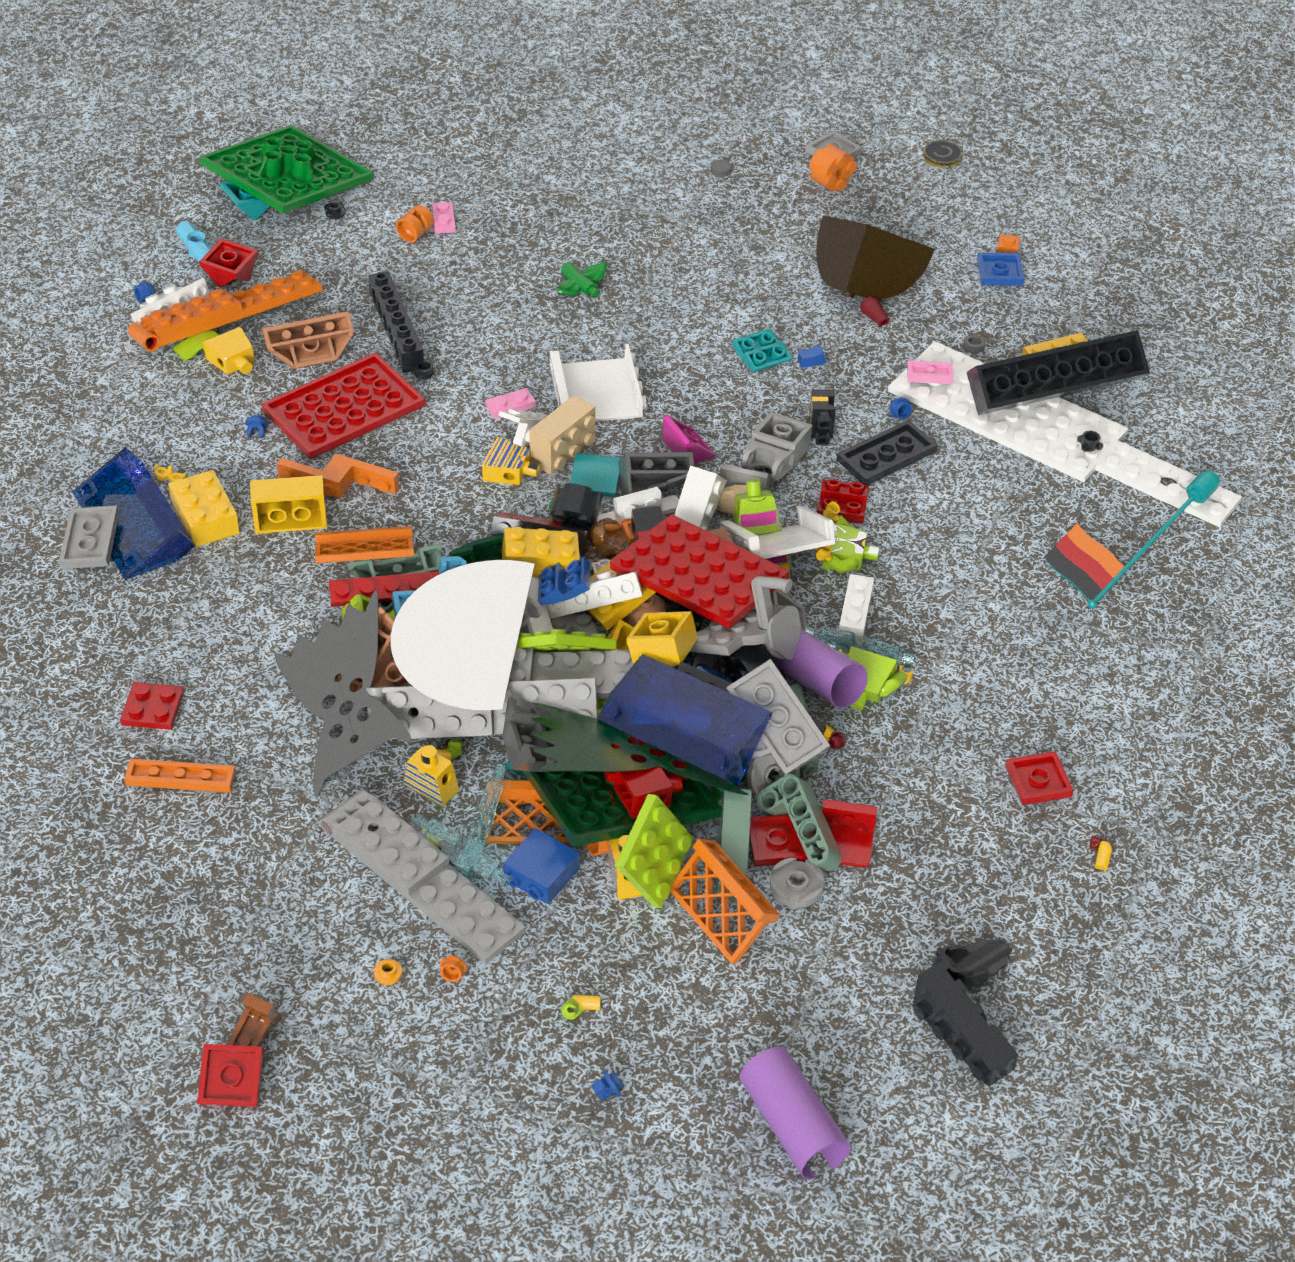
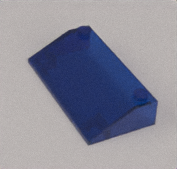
[72,446,196,580]
[597,654,773,786]

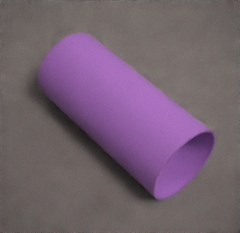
[764,629,867,708]
[740,1047,851,1179]

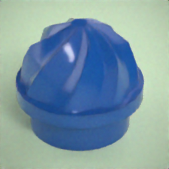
[134,282,156,303]
[889,397,912,419]

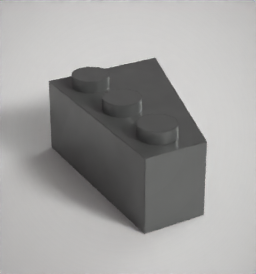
[618,452,694,496]

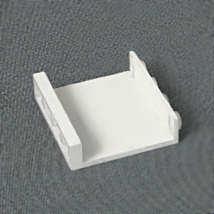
[550,344,646,421]
[720,505,837,559]

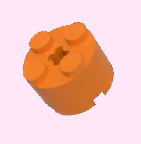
[809,144,857,191]

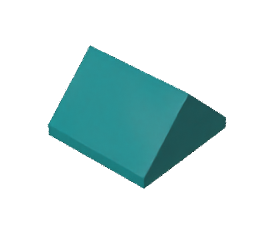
[220,181,270,220]

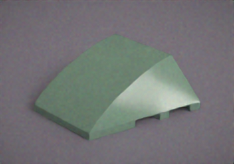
[347,543,442,614]

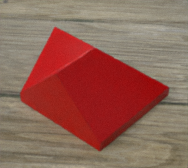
[199,238,258,288]

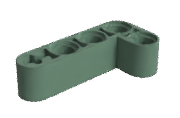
[757,774,842,871]

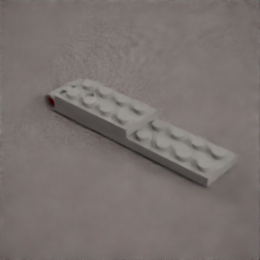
[409,647,637,699]
[366,677,598,739]
[320,789,526,965]

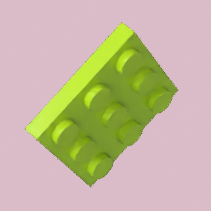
[516,629,616,652]
[615,794,693,908]

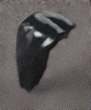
[933,939,1012,989]

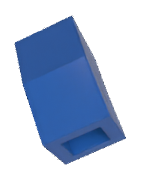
[797,344,827,368]

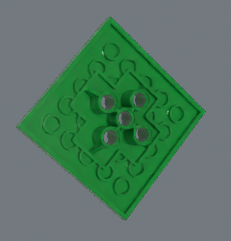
[200,125,374,214]

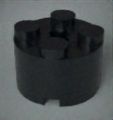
[550,483,603,527]

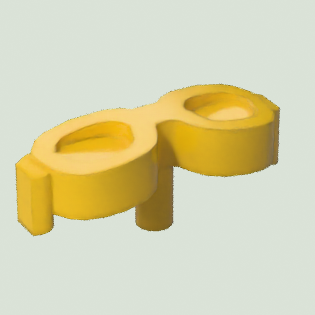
[154,464,187,482]

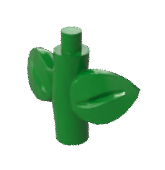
[556,262,607,298]

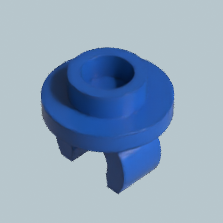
[245,415,268,438]
[591,1070,623,1100]

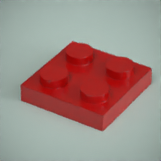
[120,682,184,730]
[1005,751,1074,806]
[749,814,808,867]
[197,1044,264,1108]

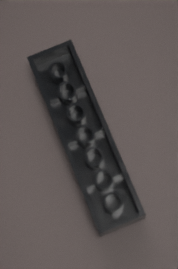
[966,330,1150,415]

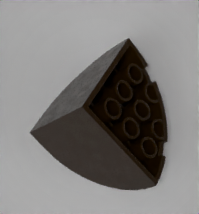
[816,215,935,299]

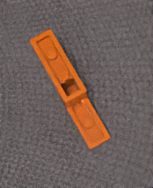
[277,453,400,499]

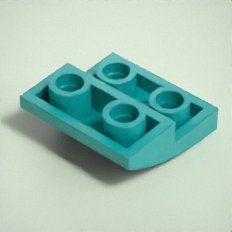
[731,328,792,373]
[570,453,621,497]

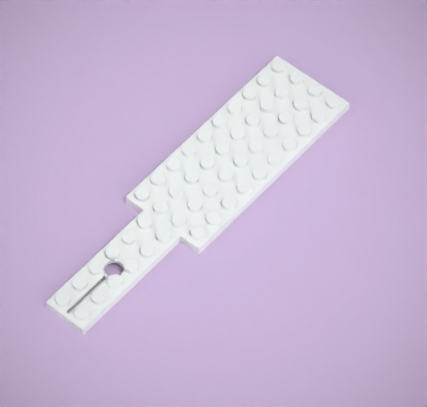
[888,341,1242,527]

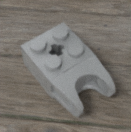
[741,412,813,480]

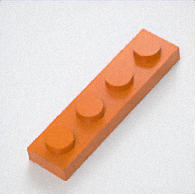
[124,759,236,793]

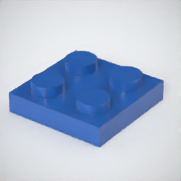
[977,253,1024,286]

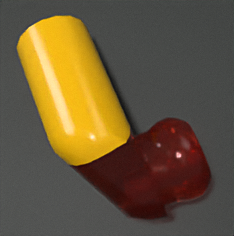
[1089,835,1112,871]

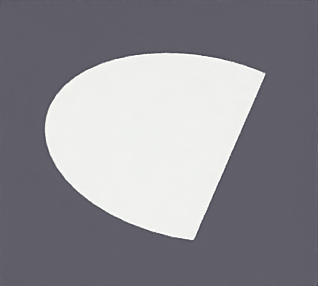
[391,560,534,710]

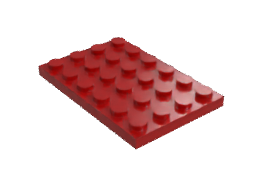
[261,352,425,459]
[610,514,789,629]

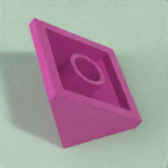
[663,414,716,464]

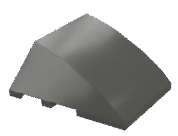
[502,697,557,772]

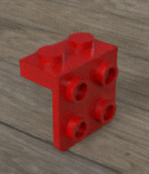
[821,799,877,868]

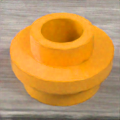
[374,959,402,985]

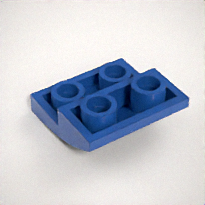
[538,557,590,605]

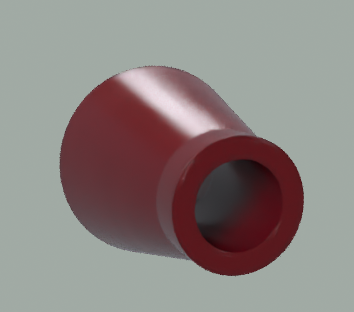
[860,296,890,327]

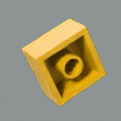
[626,611,698,667]

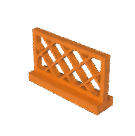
[315,526,414,563]
[485,780,571,845]
[670,839,780,964]

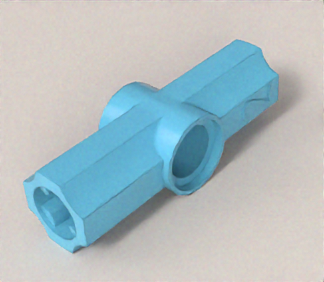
[176,220,211,263]

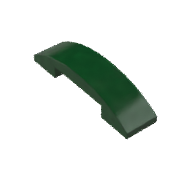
[449,533,504,564]

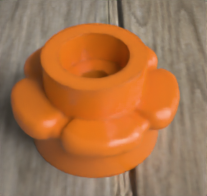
[440,955,467,982]

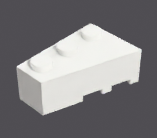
[674,466,727,531]

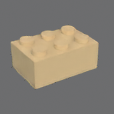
[529,395,596,475]

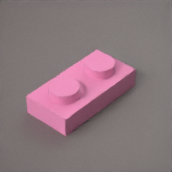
[432,202,456,233]
[907,360,953,384]
[485,388,536,419]

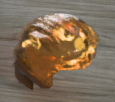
[589,518,626,558]

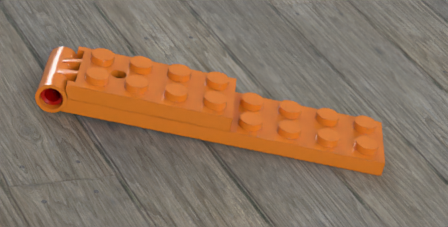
[128,271,323,352]

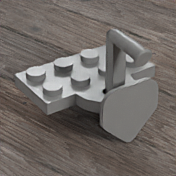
[689,576,801,660]
[709,659,830,777]

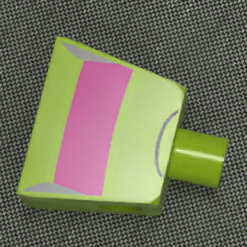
[733,479,782,535]

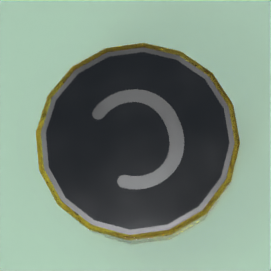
[923,140,963,168]

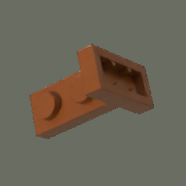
[226,993,281,1046]

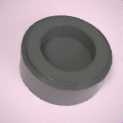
[711,160,731,177]
[963,335,986,353]

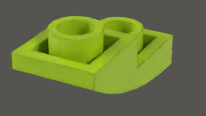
[172,330,219,362]

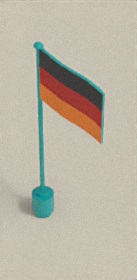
[1045,470,1220,608]

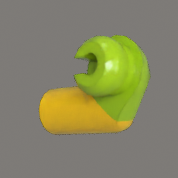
[436,739,463,761]
[561,995,601,1020]

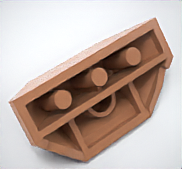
[262,311,354,369]

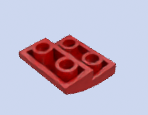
[817,479,869,524]

